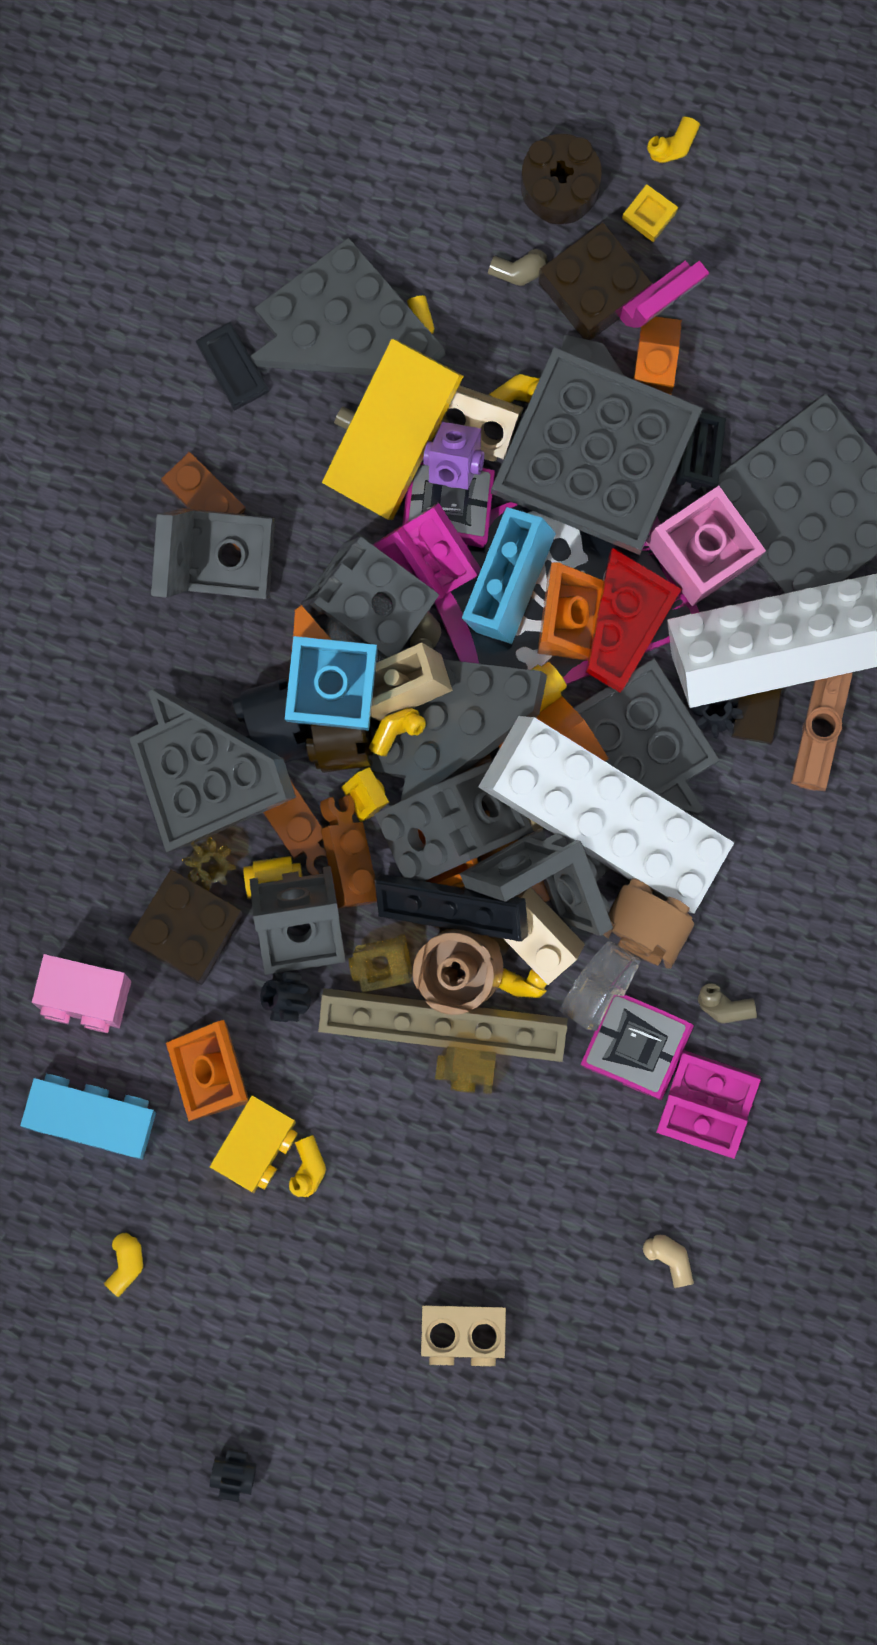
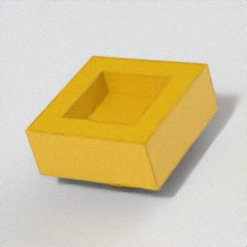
[622,184,678,242]
[341,767,389,822]

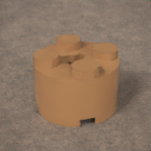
[603,879,695,969]
[413,929,503,1015]

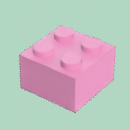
[646,486,766,606]
[32,954,131,1033]

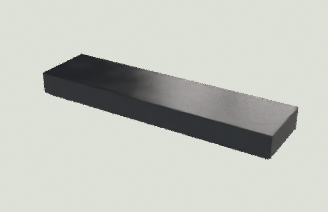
[375,874,529,942]

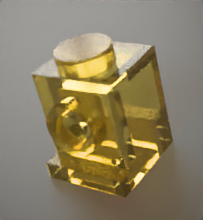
[349,934,413,992]
[435,1046,496,1096]

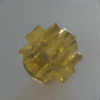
[182,837,236,891]

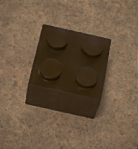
[538,222,652,340]
[128,869,243,985]

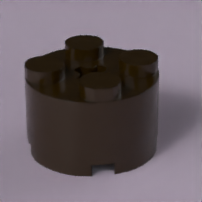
[521,134,602,224]
[306,724,373,773]

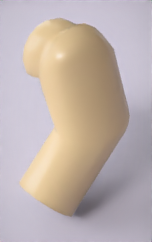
[643,1235,694,1288]

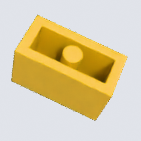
[210,1096,298,1193]

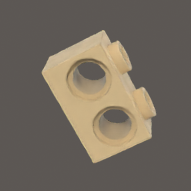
[435,385,523,461]
[421,1306,506,1366]

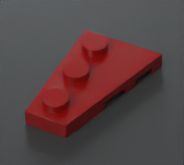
[586,548,682,693]

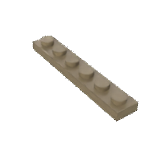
[318,988,568,1062]

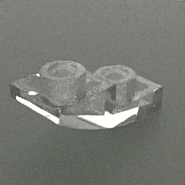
[559,941,641,1031]

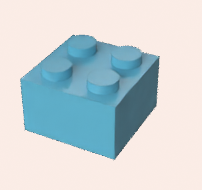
[285,636,378,730]

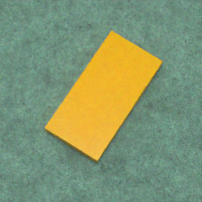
[322,339,464,520]

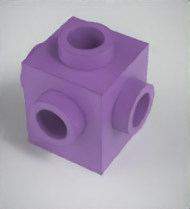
[423,422,484,490]

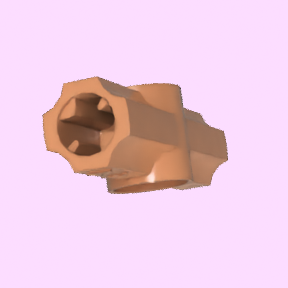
[791,672,853,791]

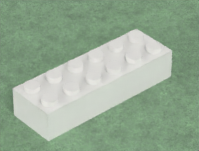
[667,574,877,708]
[478,716,734,914]

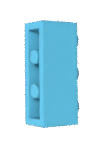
[462,507,556,644]
[20,1073,156,1160]

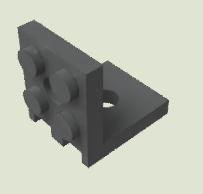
[151,508,276,599]
[299,537,439,658]
[374,761,534,881]
[460,829,613,936]
[249,866,346,975]

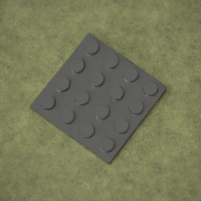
[491,347,702,555]
[700,394,877,594]

